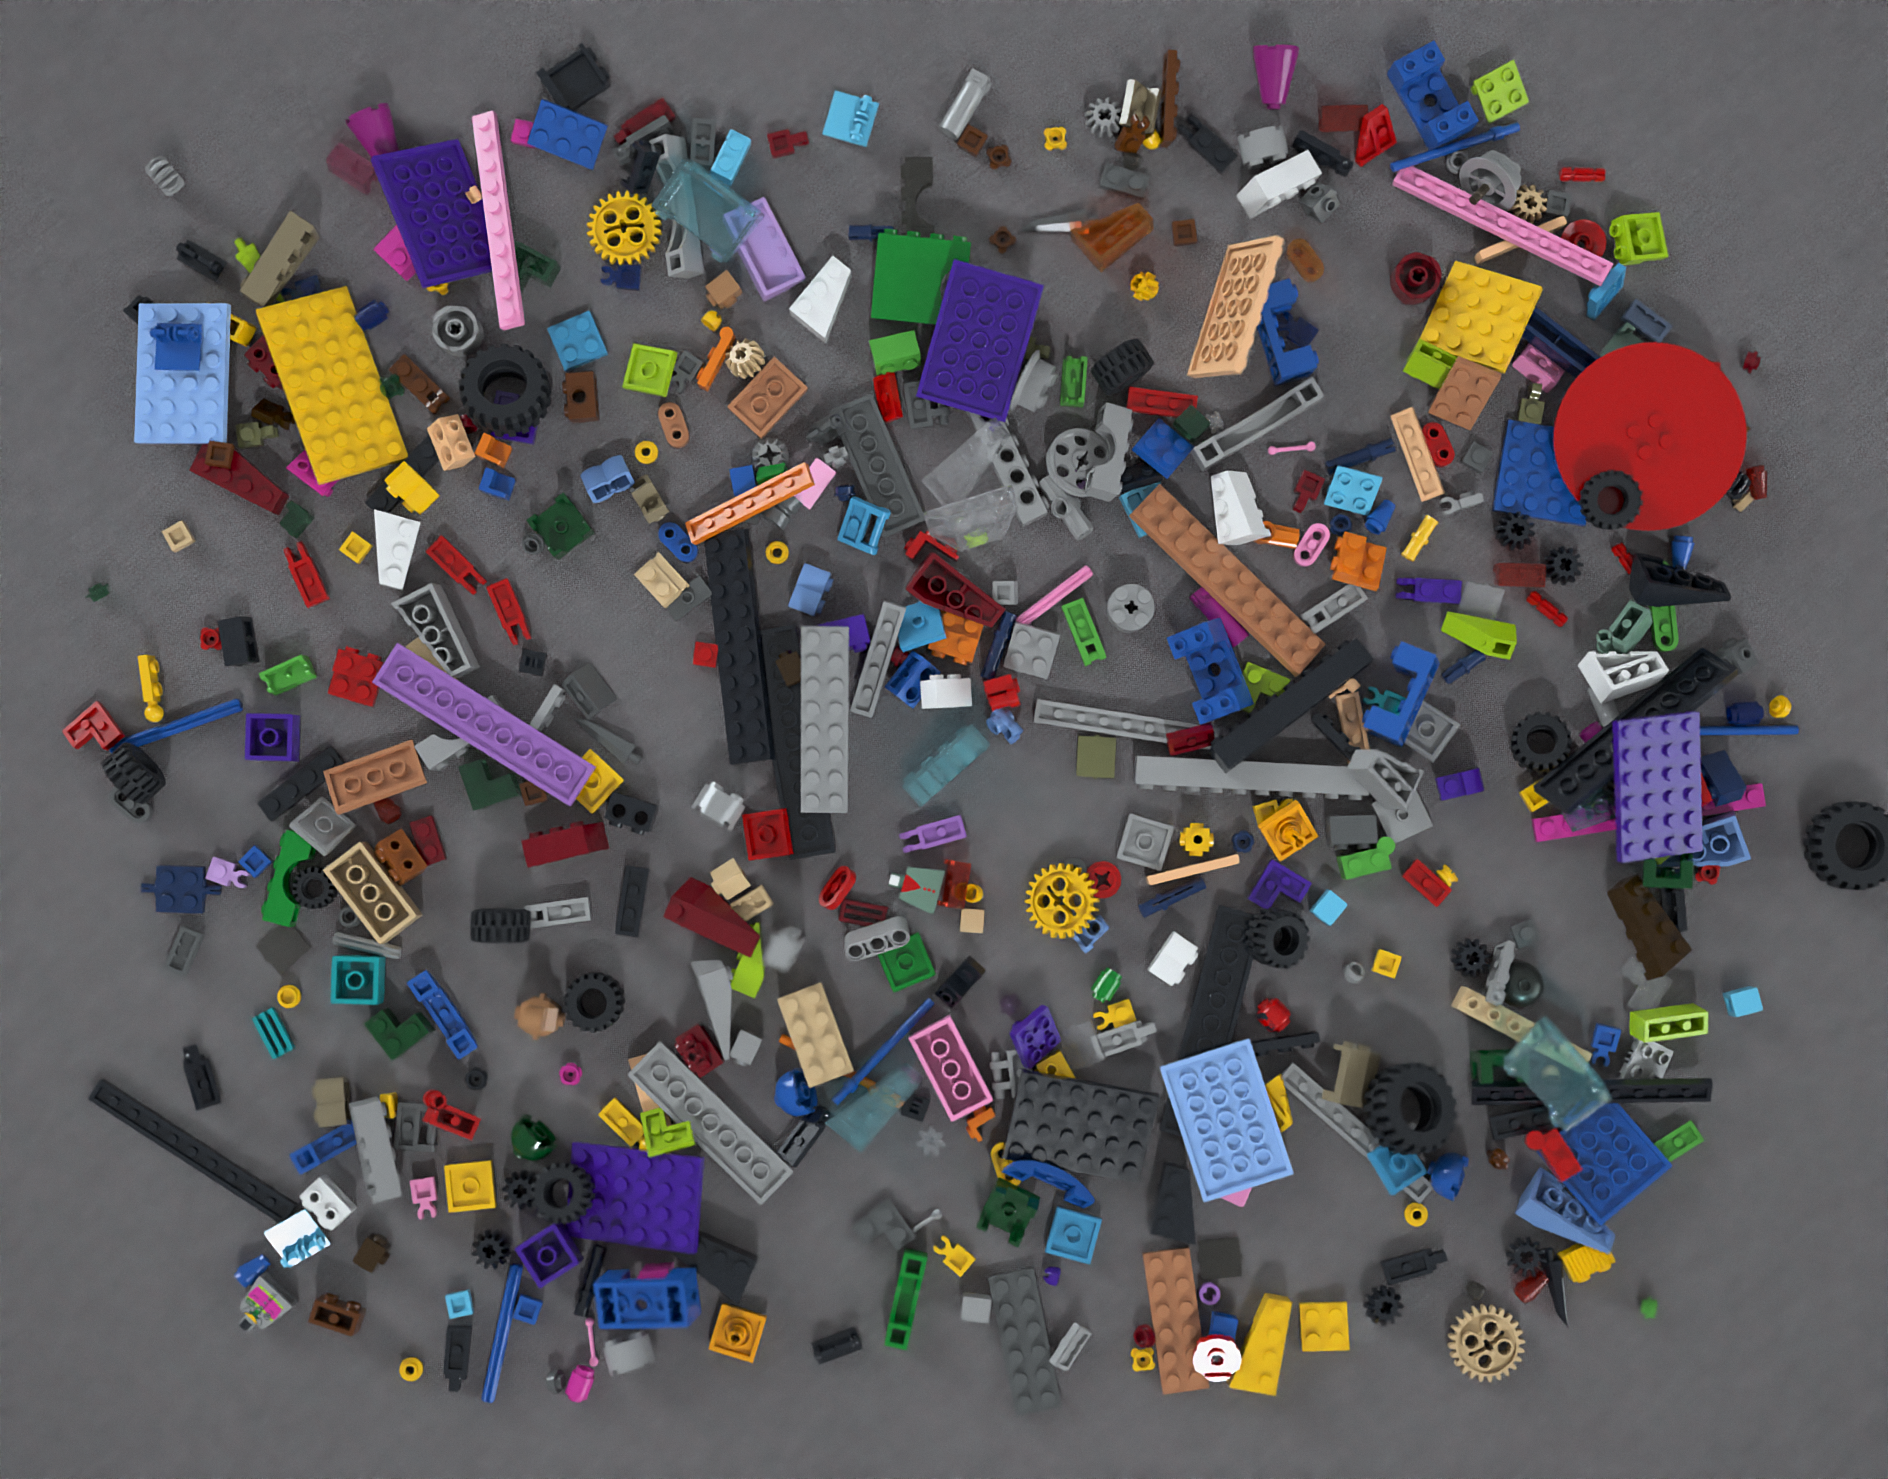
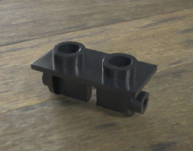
[176,239,228,282]
[1660,887,1688,932]
[811,1326,863,1365]

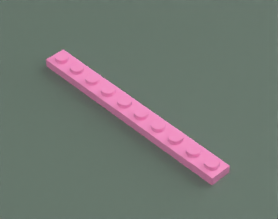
[472,110,525,330]
[1393,166,1614,286]

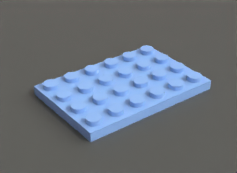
[134,303,231,444]
[1160,1038,1294,1202]

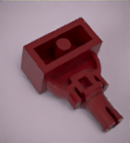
[674,1022,726,1078]

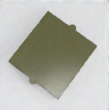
[1076,734,1116,779]

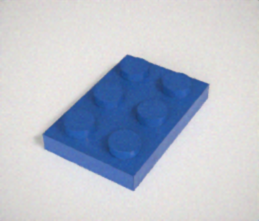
[527,99,608,170]

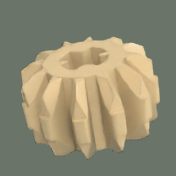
[1508,185,1547,224]
[725,338,765,379]

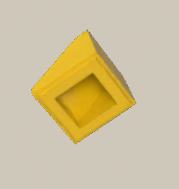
[380,1092,398,1118]

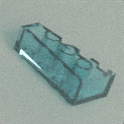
[902,724,990,808]
[825,1062,923,1153]

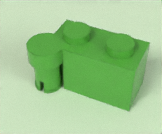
[1336,837,1395,880]

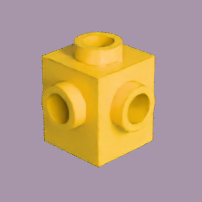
[1179,823,1213,856]

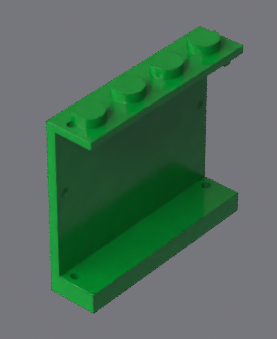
[871,228,972,324]

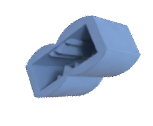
[580,455,635,503]
[788,563,834,617]

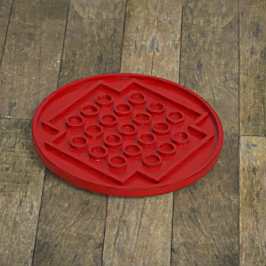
[1553,342,1747,531]

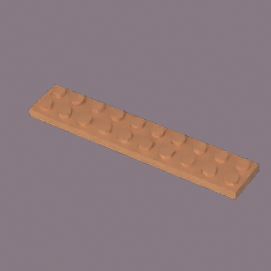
[1129,484,1326,677]

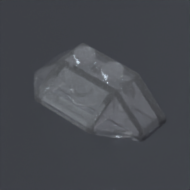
[923,485,1018,552]

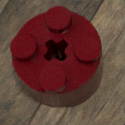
[1390,252,1442,305]

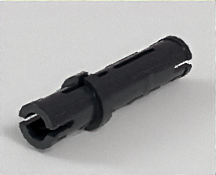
[573,1244,608,1317]

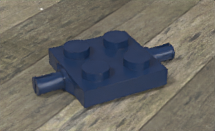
[140,865,222,914]

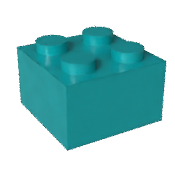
[330,955,386,1005]

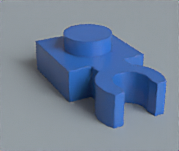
[1590,1023,1621,1067]

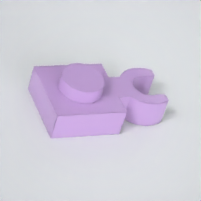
[205,856,251,888]

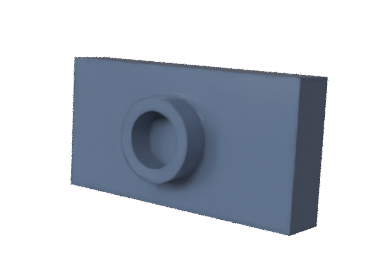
[1620,299,1673,343]

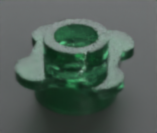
[379,374,405,399]
[85,583,110,603]

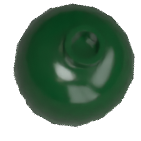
[510,1114,558,1161]

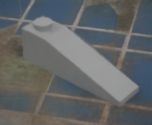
[691,960,733,1060]

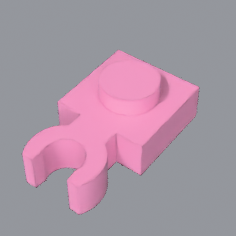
[410,1176,438,1220]

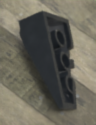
[1629,552,1732,607]

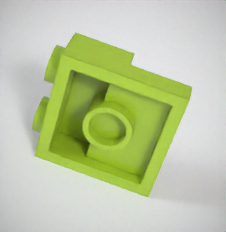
[1609,212,1668,265]

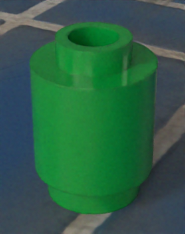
[1090,967,1122,1003]

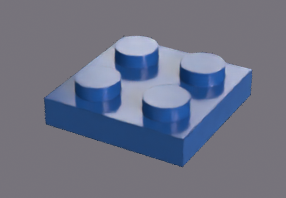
[1132,418,1194,479]

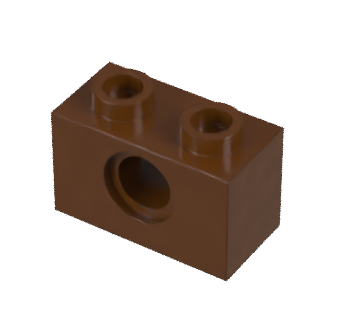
[562,371,600,423]

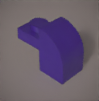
[1435,768,1485,801]

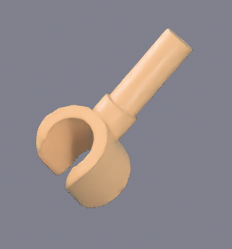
[465,185,483,204]
[1329,678,1361,699]

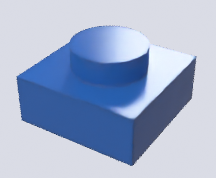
[238,845,273,878]
[513,1294,544,1325]

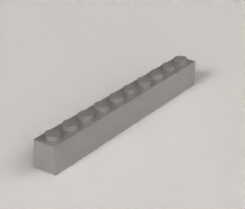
[1134,756,1369,800]

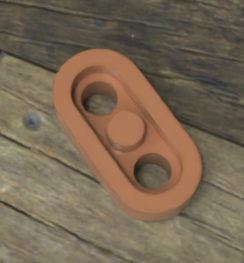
[658,402,690,448]

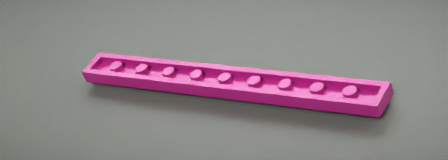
[1531,783,1766,842]

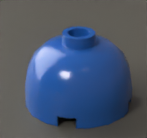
[774,1068,818,1116]
[1427,1152,1469,1202]

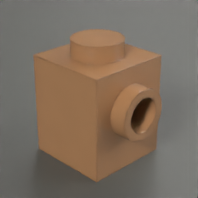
[705,270,743,309]

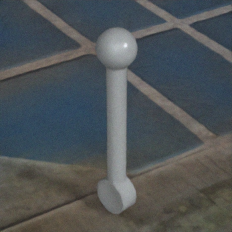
[912,1209,942,1232]

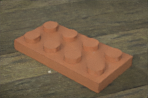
[323,740,427,815]

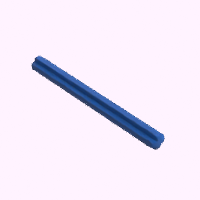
[110,699,243,753]
[481,1263,523,1403]

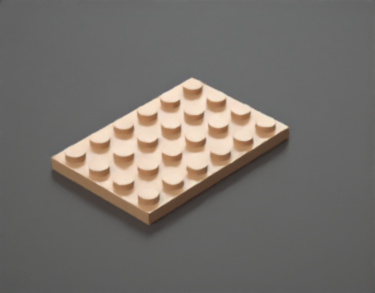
[1187,235,1284,378]

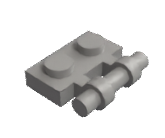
[989,1049,1032,1099]

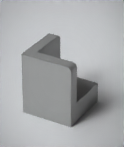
[961,1292,991,1323]

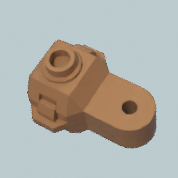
[514,993,566,1040]

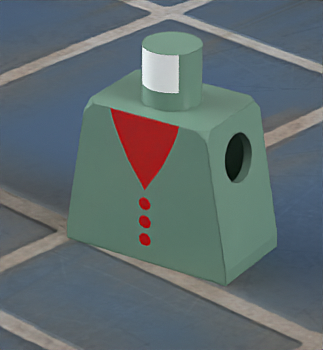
[888,867,945,914]

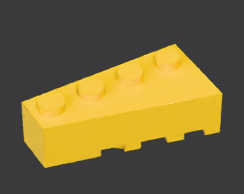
[1226,1293,1292,1396]

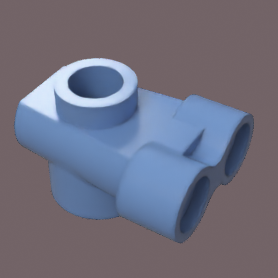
[986,708,1024,745]
[1073,914,1110,953]

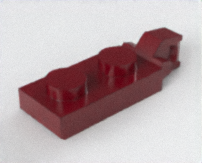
[613,97,676,146]

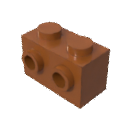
[374,828,428,886]

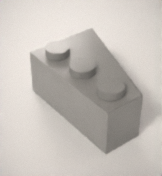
[1347,750,1424,810]

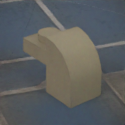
[629,474,669,524]

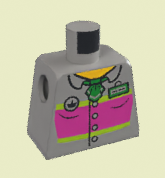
[239,1272,299,1332]

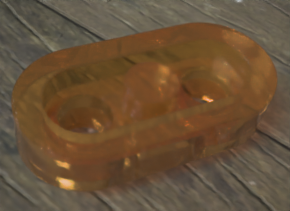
[1286,239,1324,282]

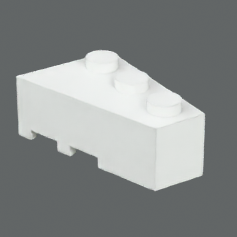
[1236,150,1322,219]
[789,256,852,343]
[1211,471,1271,545]
[374,509,420,590]
[1578,651,1669,704]

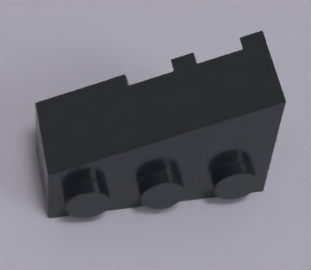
[1148,1161,1196,1245]

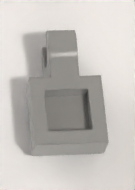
[823,445,849,468]
[1439,491,1484,516]

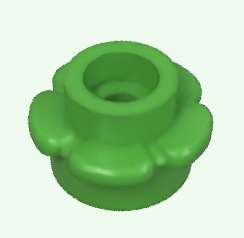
[1640,1296,1658,1320]

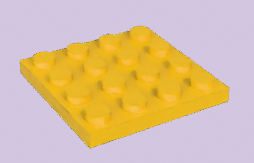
[1420,260,1543,374]

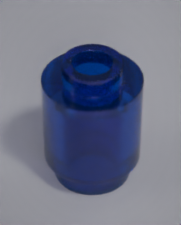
[353,299,390,331]
[1726,701,1764,726]

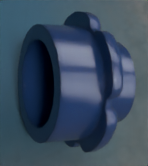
[833,485,856,501]
[1330,514,1352,537]
[1231,830,1254,853]

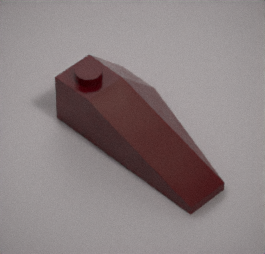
[905,552,1006,628]
[663,877,761,958]

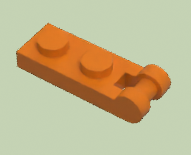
[696,327,736,392]

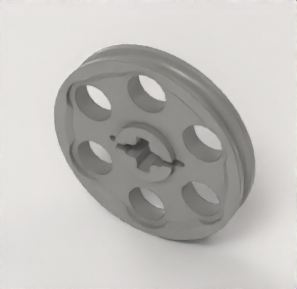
[1046,428,1109,497]

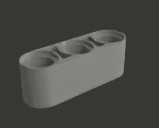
[844,916,910,961]

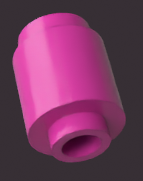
[565,1365,595,1403]

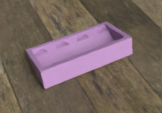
[722,197,806,302]

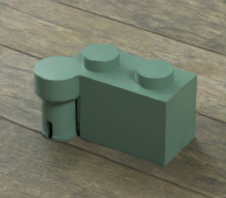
[1596,600,1653,654]

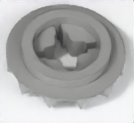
[752,437,789,469]

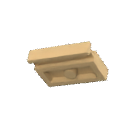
[634,552,690,609]

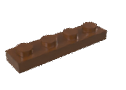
[1159,49,1180,148]

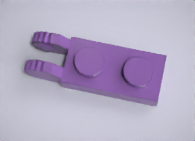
[899,815,967,853]

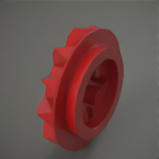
[1086,861,1121,898]

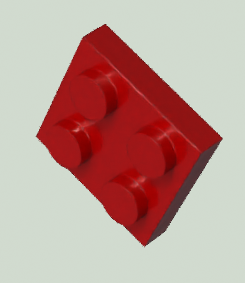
[742,808,793,861]

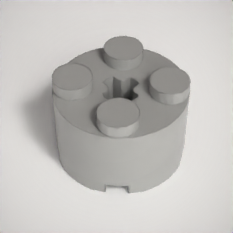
[1237,125,1289,170]
[432,305,484,357]
[1106,584,1155,633]
[691,781,745,832]
[603,1329,656,1376]

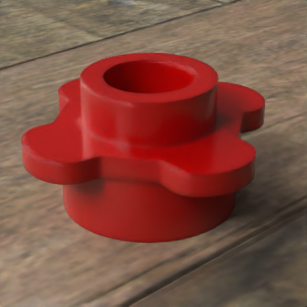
[200,627,222,650]
[1695,865,1721,885]

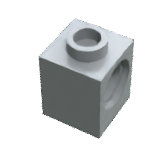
[729,1028,764,1066]

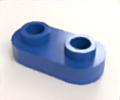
[658,522,699,563]

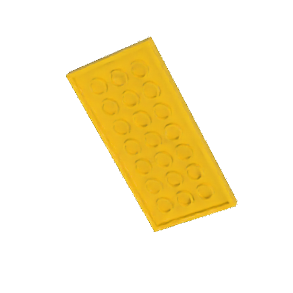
[256,286,408,485]

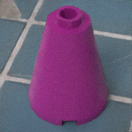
[1253,45,1299,110]
[345,103,399,158]

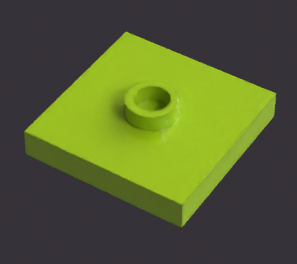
[622,343,678,397]

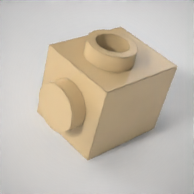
[710,858,751,900]

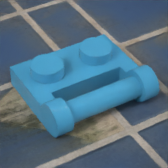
[837,496,891,555]

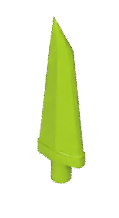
[234,238,285,302]

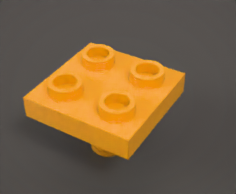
[1257,800,1318,862]
[708,1302,767,1363]

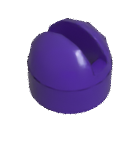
[1043,1266,1061,1287]

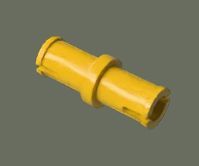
[1401,515,1438,562]

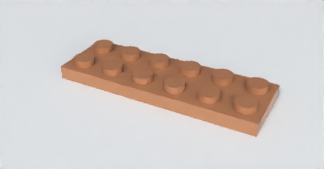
[1142,1246,1209,1395]

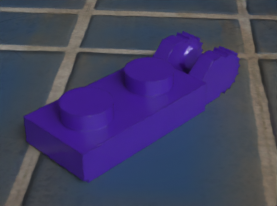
[1396,578,1462,604]

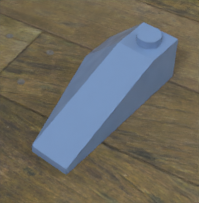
[1656,810,1751,867]
[1515,1167,1616,1254]

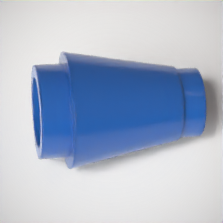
[1364,499,1396,535]
[1671,535,1695,569]
[234,1254,271,1288]

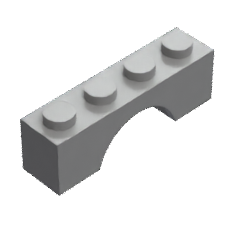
[1084,402,1133,502]
[414,695,504,771]

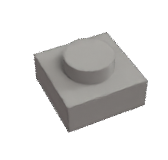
[993,581,1018,605]

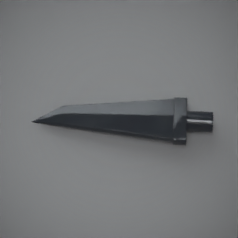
[1540,1247,1568,1327]

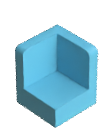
[1309,889,1347,926]
[1722,986,1763,1017]

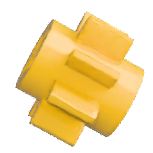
[1130,271,1159,301]

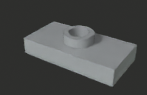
[1049,1322,1092,1371]

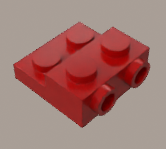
[327,646,385,707]

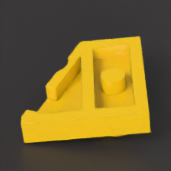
[1265,1073,1293,1133]

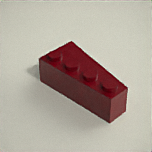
[189,442,290,516]

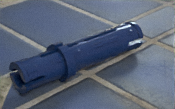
[1325,438,1396,475]
[980,611,1017,680]
[1138,875,1207,918]

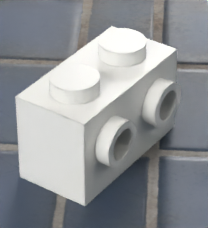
[920,674,972,709]
[299,1174,357,1231]

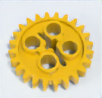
[587,191,662,267]
[1024,863,1100,939]

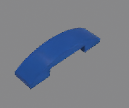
[407,969,479,1060]
[289,1123,357,1175]
[1002,1161,1095,1209]

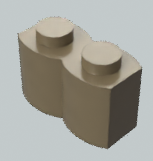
[312,1077,352,1128]

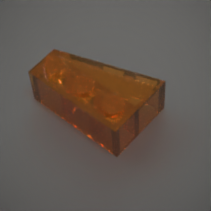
[1070,202,1154,273]

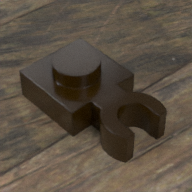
[251,398,295,430]

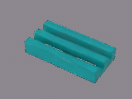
[251,1007,295,1059]

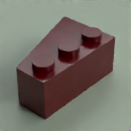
[521,821,610,868]

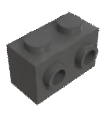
[1325,815,1378,851]

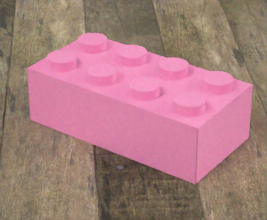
[909,1015,993,1122]

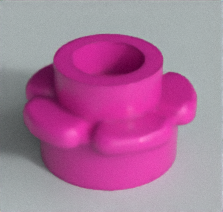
[559,1062,582,1085]

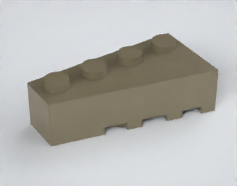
[240,210,320,308]

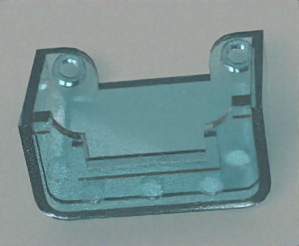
[651,159,765,263]
[1503,1015,1612,1132]

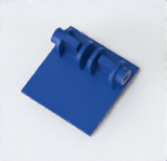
[150,323,202,371]

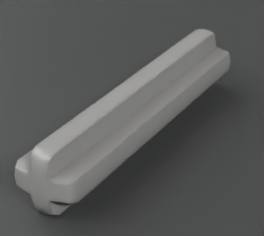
[333,932,402,959]

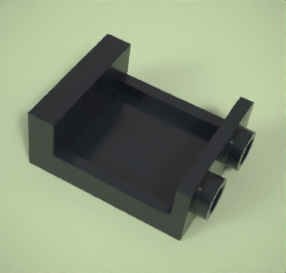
[536,43,610,111]

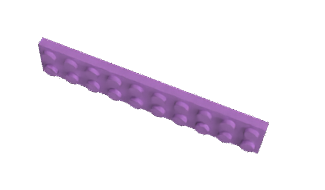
[372,643,596,806]

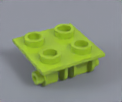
[1470,60,1529,124]

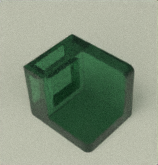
[1173,405,1211,444]
[279,500,315,539]

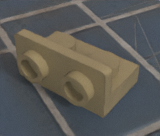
[1119,79,1161,134]

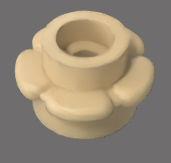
[1732,491,1754,512]

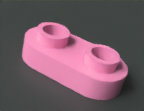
[1293,523,1330,567]

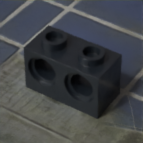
[604,792,660,836]

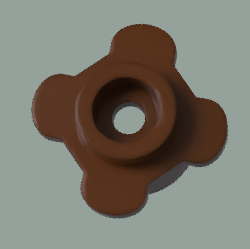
[986,145,1012,170]
[989,226,1016,254]
[1486,1147,1510,1170]

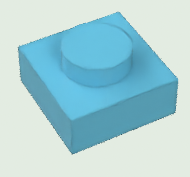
[445,1289,474,1319]

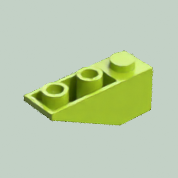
[1441,611,1517,660]
[729,922,765,998]

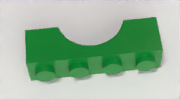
[261,830,316,927]
[884,1248,928,1351]

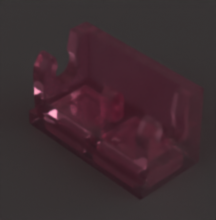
[325,142,378,195]

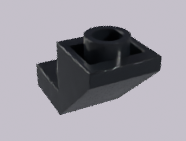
[934,955,987,1009]

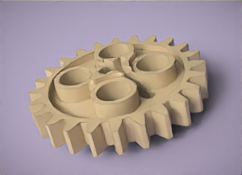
[1447,1304,1525,1383]

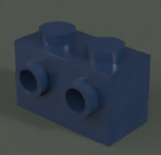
[1700,750,1747,807]

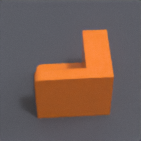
[474,433,513,468]

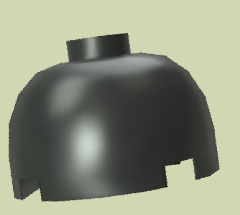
[1503,961,1544,1007]

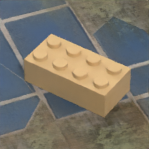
[323,841,423,945]
[777,983,855,1088]

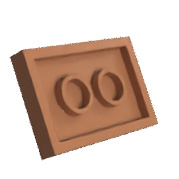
[1428,356,1501,430]
[727,357,808,440]

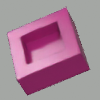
[511,119,535,148]

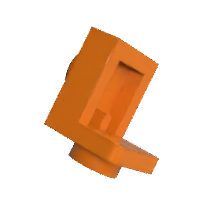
[965,1105,996,1142]

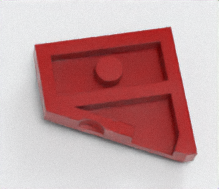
[1355,104,1397,167]

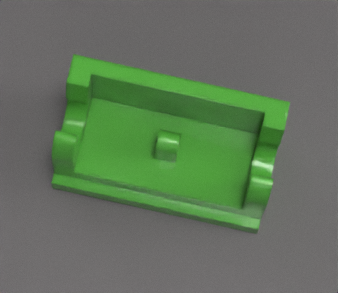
[1060,356,1088,407]
[259,654,317,696]

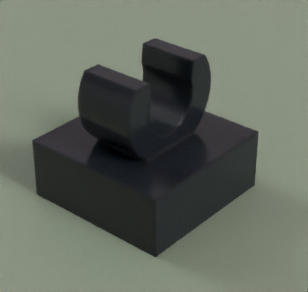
[519,649,547,676]
[901,1092,930,1122]

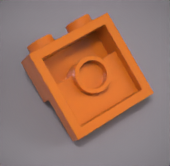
[1330,531,1387,591]
[928,610,984,666]

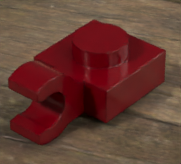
[767,129,810,159]
[1292,469,1325,514]

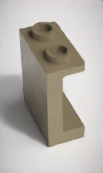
[1322,1041,1381,1108]

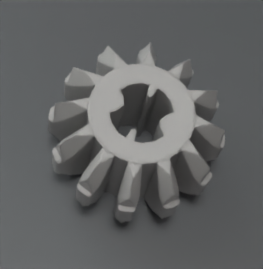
[1085,97,1122,138]
[145,155,184,196]

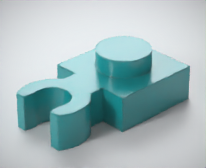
[1362,686,1407,716]

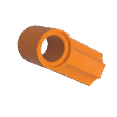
[1254,521,1300,549]

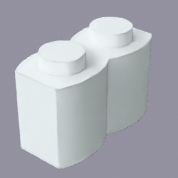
[1147,931,1198,986]

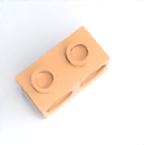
[427,414,475,471]

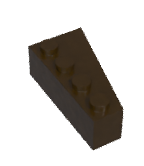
[1606,874,1693,981]

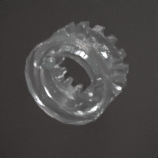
[1205,411,1224,434]

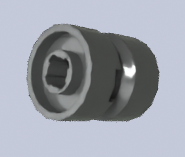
[760,496,803,530]

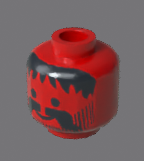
[1256,998,1291,1033]

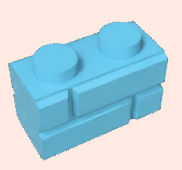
[710,129,751,186]

